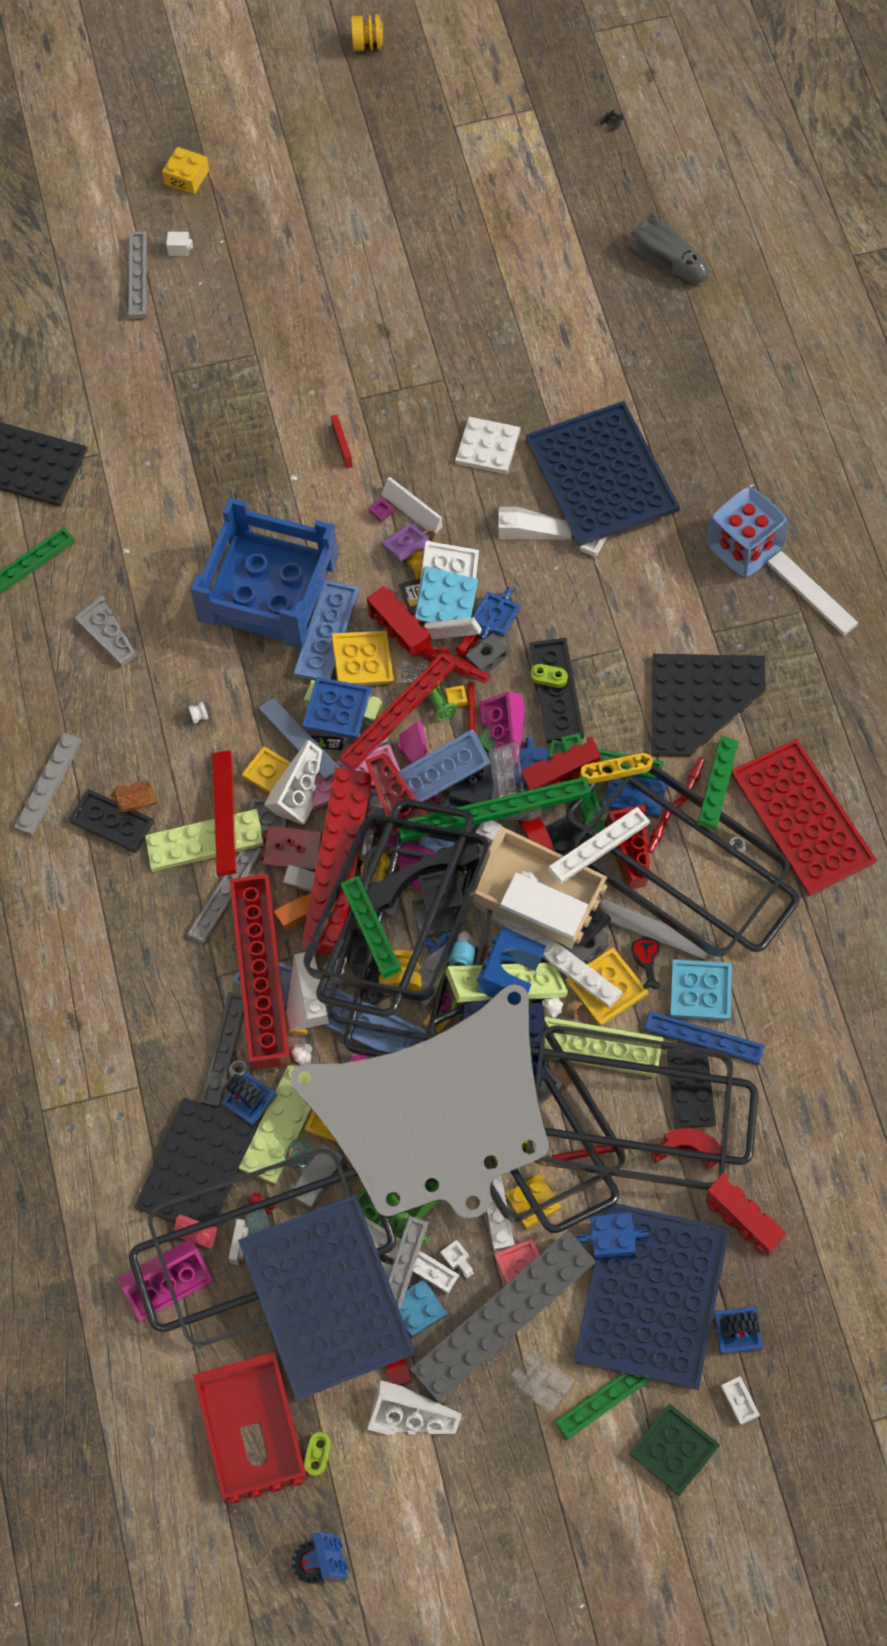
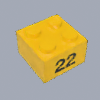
[162,147,209,195]

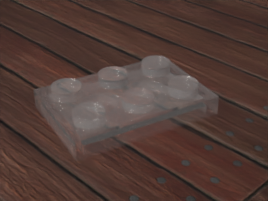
[489,742,524,798]

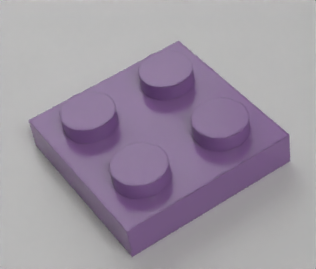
[381,523,430,561]

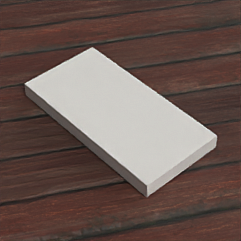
[500,872,588,939]

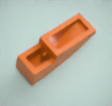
[274,894,311,932]

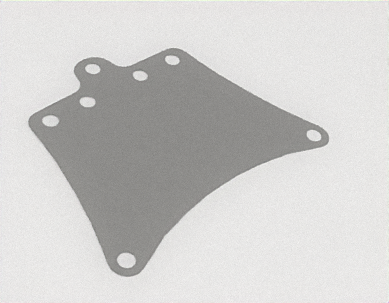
[290,984,549,1218]

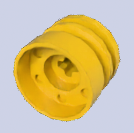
[351,14,383,52]
[379,950,422,996]

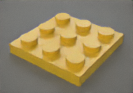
[331,631,394,686]
[565,948,649,1027]

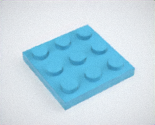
[415,566,478,623]
[670,960,732,1021]

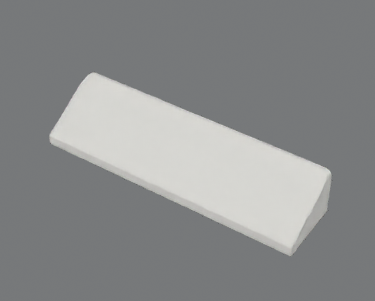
[382,477,442,533]

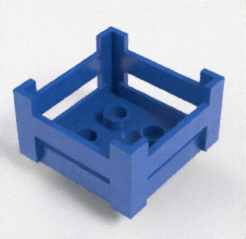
[190,498,338,649]

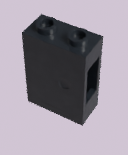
[449,756,502,807]

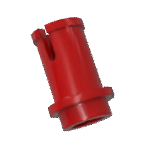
[248,1192,276,1216]

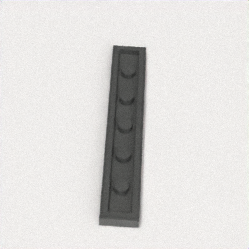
[200,992,244,1108]

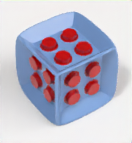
[707,487,788,577]

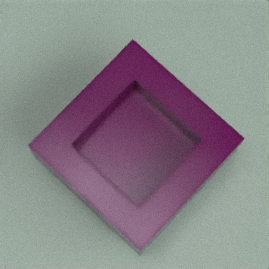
[369,497,394,523]

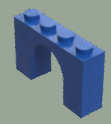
[476,927,546,1005]

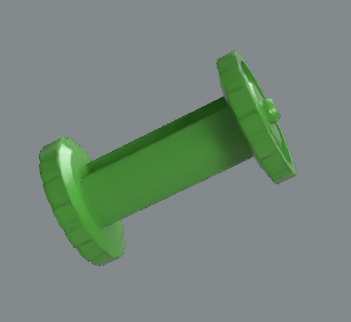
[428,683,458,722]

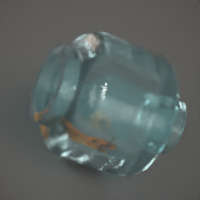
[284,1138,314,1169]

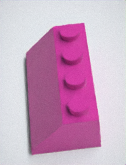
[117,1239,213,1321]

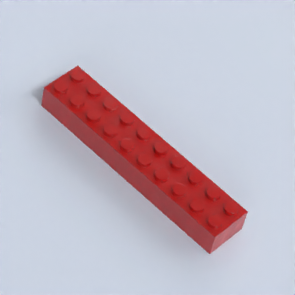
[302,767,372,956]
[229,874,291,1070]

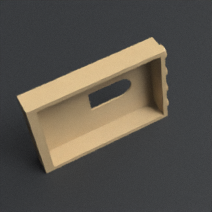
[467,826,608,949]

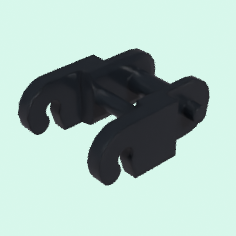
[600,109,624,131]

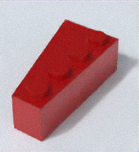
[521,736,601,790]
[605,805,650,889]

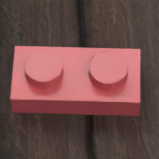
[174,1214,217,1249]

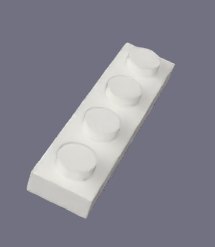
[487,1168,515,1251]

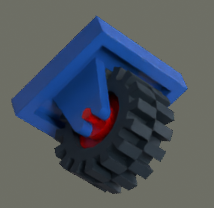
[221,1072,278,1126]
[714,1306,763,1355]
[291,1532,348,1584]

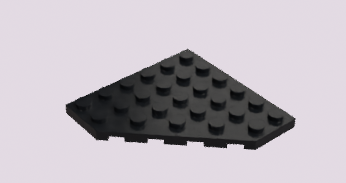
[652,654,766,757]

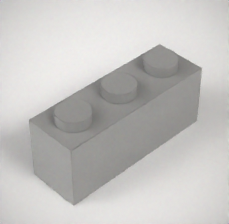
[290,1144,345,1212]

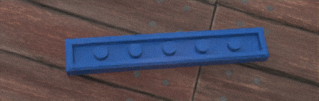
[643,1011,765,1065]

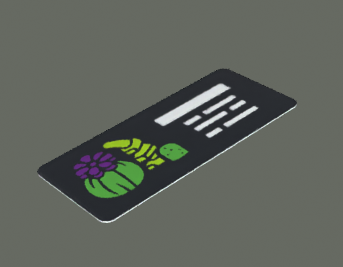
[311,736,344,751]

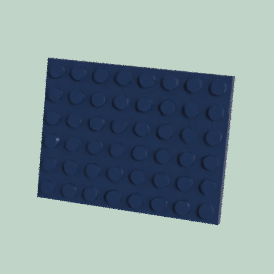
[525,401,680,547]
[238,1194,416,1401]
[574,1203,730,1391]

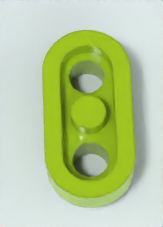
[531,664,568,688]
[304,1432,331,1477]

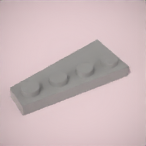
[74,596,136,667]
[417,930,478,1009]

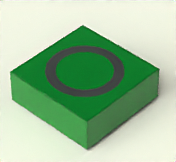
[478,728,499,754]

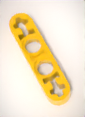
[580,753,653,784]

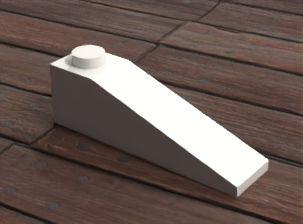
[499,507,571,540]
[264,740,322,825]
[286,952,329,1032]
[368,1380,462,1435]

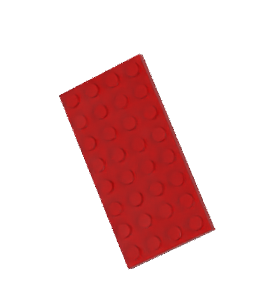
[731,738,877,896]

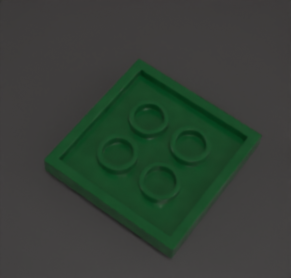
[629,1403,720,1496]

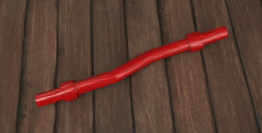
[647,758,705,853]

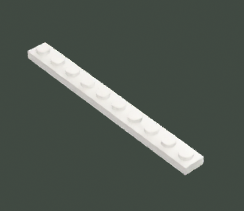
[471,901,622,1009]

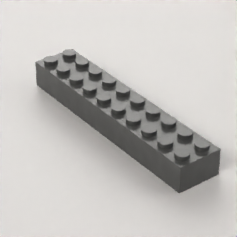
[409,1230,596,1403]

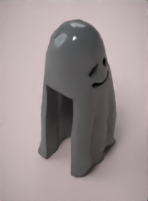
[629,213,710,284]

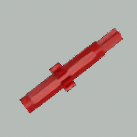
[417,645,490,684]

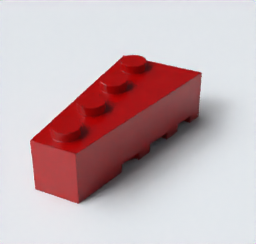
[366,586,431,657]
[365,753,429,832]
[705,1172,786,1256]

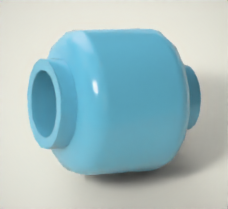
[448,941,475,966]

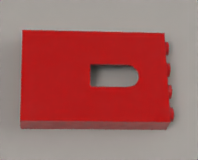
[193,1352,308,1505]

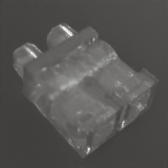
[510,1352,575,1416]

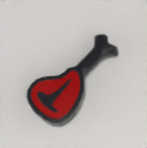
[631,938,660,990]

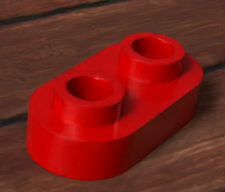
[456,634,480,659]

